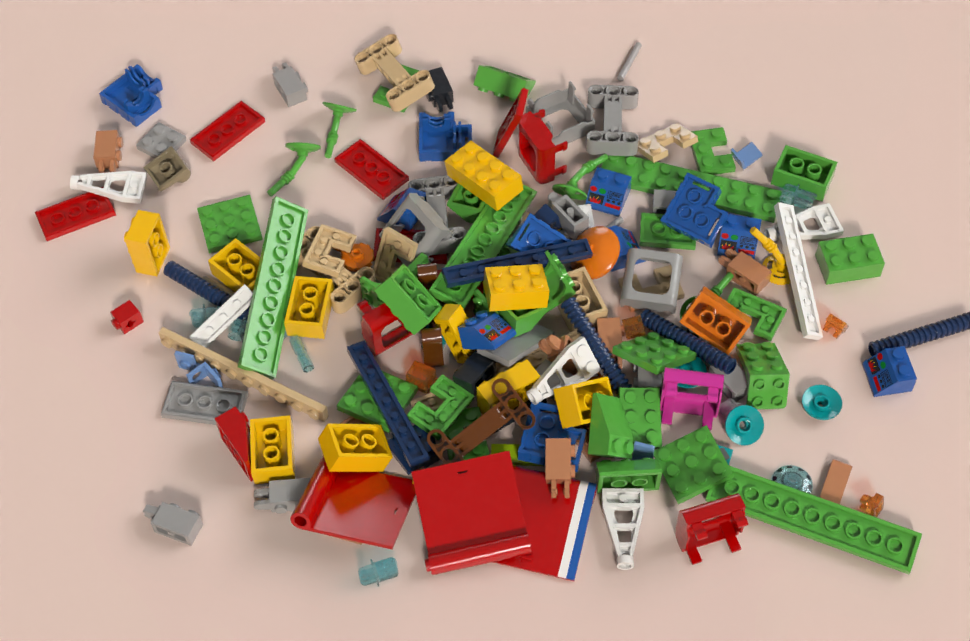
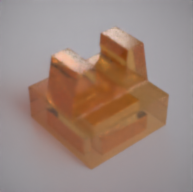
[823,314,849,339]
[622,315,646,340]
[860,493,884,518]

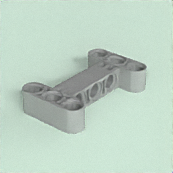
[586,85,639,156]
[408,175,467,255]

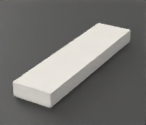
[188,284,253,348]

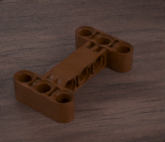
[417,263,444,367]
[427,378,536,465]

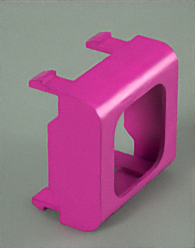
[660,367,724,430]

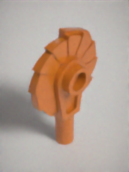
[332,243,375,272]

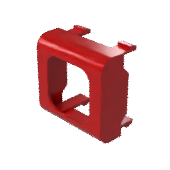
[518,109,568,184]
[357,300,423,357]
[675,493,748,565]

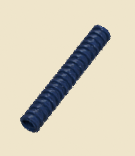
[163,261,250,324]
[560,297,632,395]
[639,309,737,375]
[868,312,970,356]

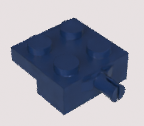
[387,424,440,475]

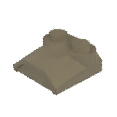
[143,146,191,192]

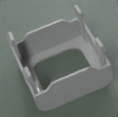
[526,81,596,146]
[379,193,455,267]
[620,248,683,314]

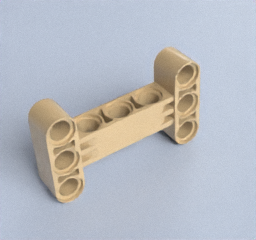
[354,34,435,112]
[297,226,376,314]

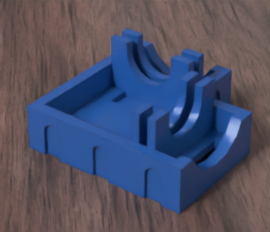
[99,64,163,127]
[419,112,472,162]
[660,172,729,248]
[506,212,572,269]
[518,402,587,473]

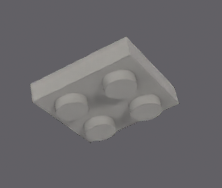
[136,122,187,158]

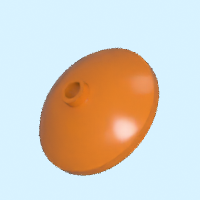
[570,226,620,280]

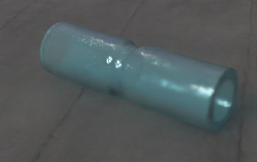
[289,336,314,373]

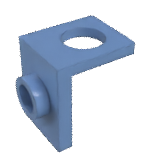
[731,142,763,170]
[174,351,201,371]
[186,362,223,388]
[632,441,655,460]

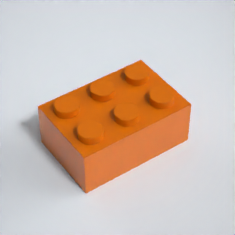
[680,286,752,355]

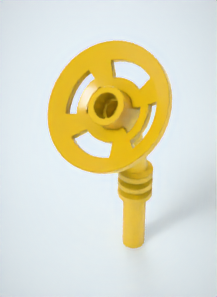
[749,227,791,285]

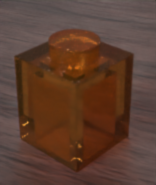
[406,360,438,394]

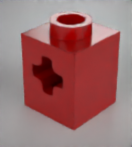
[110,300,144,334]

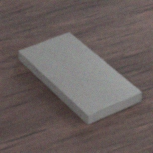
[477,324,555,367]
[161,381,249,425]

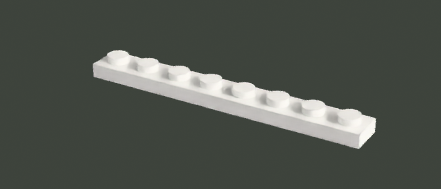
[774,202,823,340]

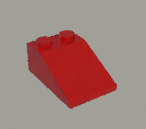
[214,406,253,481]

